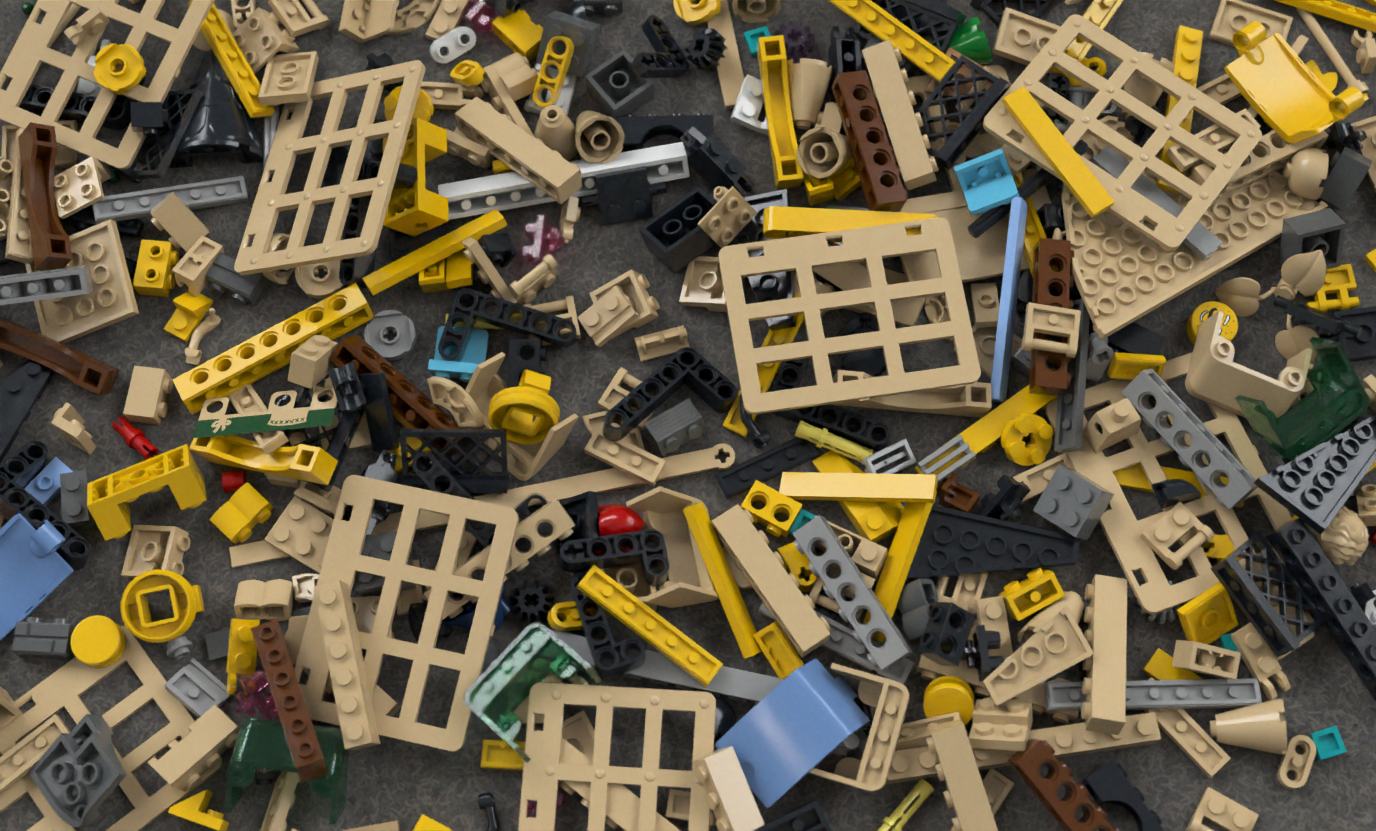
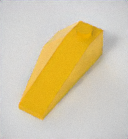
[812,450,904,543]

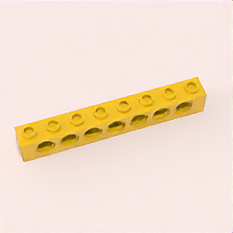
[173,283,374,415]

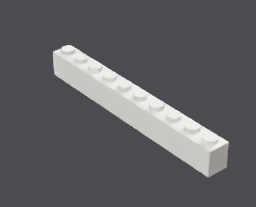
[438,142,690,220]

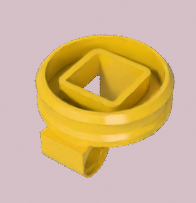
[488,369,560,444]
[120,569,205,643]

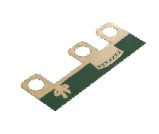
[193,387,337,438]

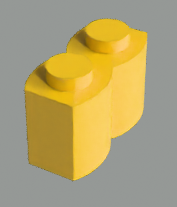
[210,482,273,545]

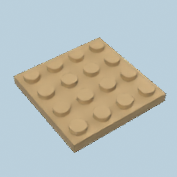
[25,219,139,344]

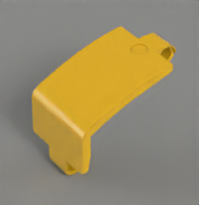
[1224,21,1369,144]

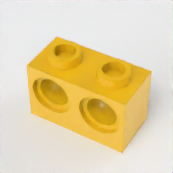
[741,480,802,537]

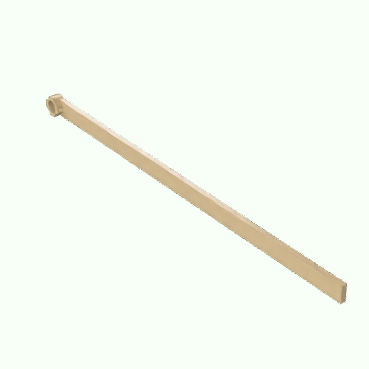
[229,443,735,568]

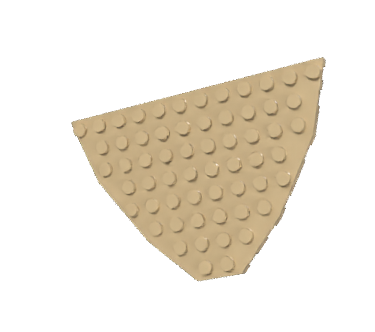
[1061,115,1328,340]

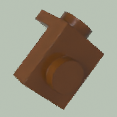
[938,472,980,513]

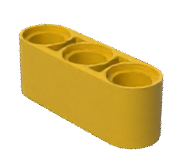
[533,36,574,107]

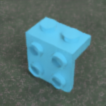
[954,148,1019,215]
[428,326,489,382]

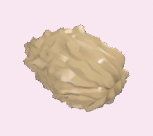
[1304,505,1369,566]

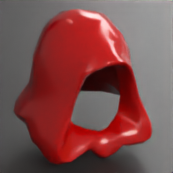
[592,504,644,556]

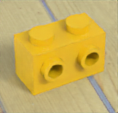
[133,240,180,297]
[998,568,1065,621]

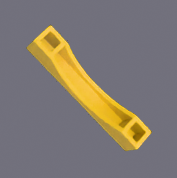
[757,35,803,189]
[189,435,338,485]

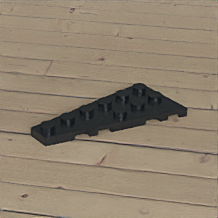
[732,189,796,331]
[906,505,1080,581]

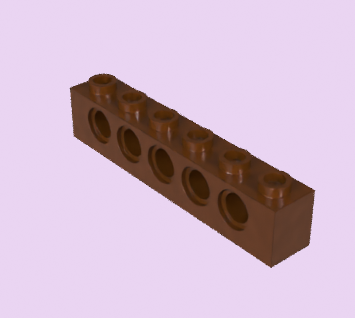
[832,70,908,212]
[1029,238,1074,396]
[329,335,467,459]
[251,620,328,783]
[1008,739,1119,831]

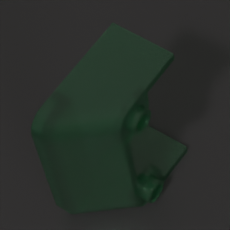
[1235,337,1369,461]
[464,622,603,763]
[225,718,349,825]

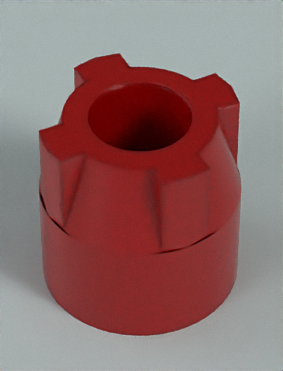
[222,471,246,493]

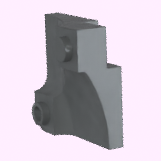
[29,714,127,827]

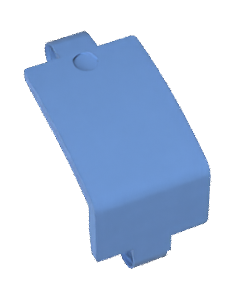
[0,513,73,641]
[715,659,870,808]

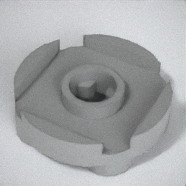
[364,310,417,361]

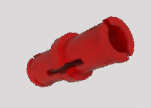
[112,416,159,460]

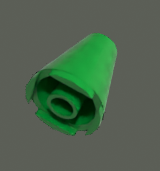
[934,16,993,65]

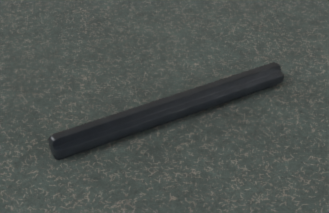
[967,139,1088,238]

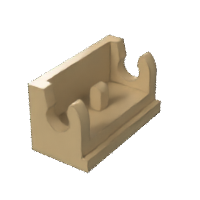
[172,235,224,297]
[294,481,349,520]

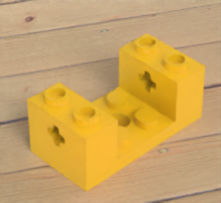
[383,117,449,237]
[87,444,206,541]

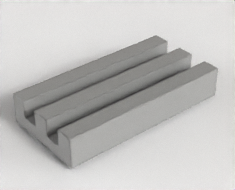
[917,435,976,483]
[860,439,917,474]

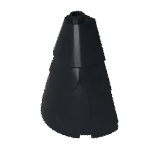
[168,49,264,168]

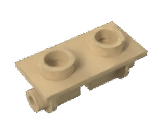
[634,325,690,362]

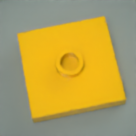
[1177,582,1239,645]

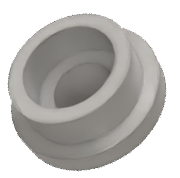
[166,636,193,660]

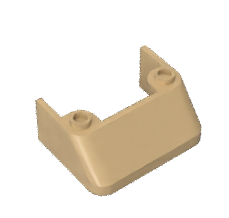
[1185,310,1313,426]
[454,352,579,481]
[626,486,719,608]
[808,663,910,792]

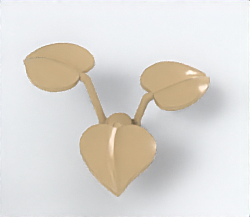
[1215,250,1326,364]

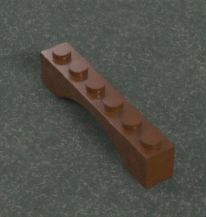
[18,122,72,271]
[0,316,120,395]

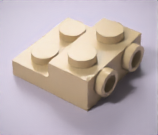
[679,256,745,312]
[589,269,659,339]
[121,525,190,578]
[968,697,1033,751]

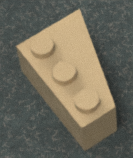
[147,705,244,792]

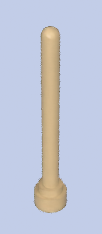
[1297,8,1370,95]

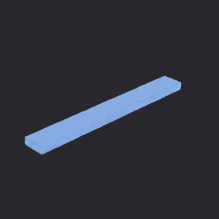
[991,197,1028,404]

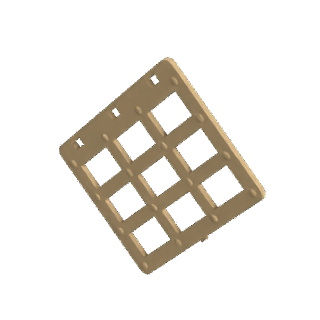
[0,0,215,170]
[983,14,1262,250]
[234,60,425,275]
[718,217,981,415]
[1046,352,1293,614]
[294,475,519,751]
[0,626,223,831]
[518,682,716,831]

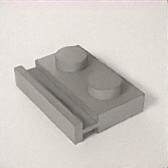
[164,658,232,718]

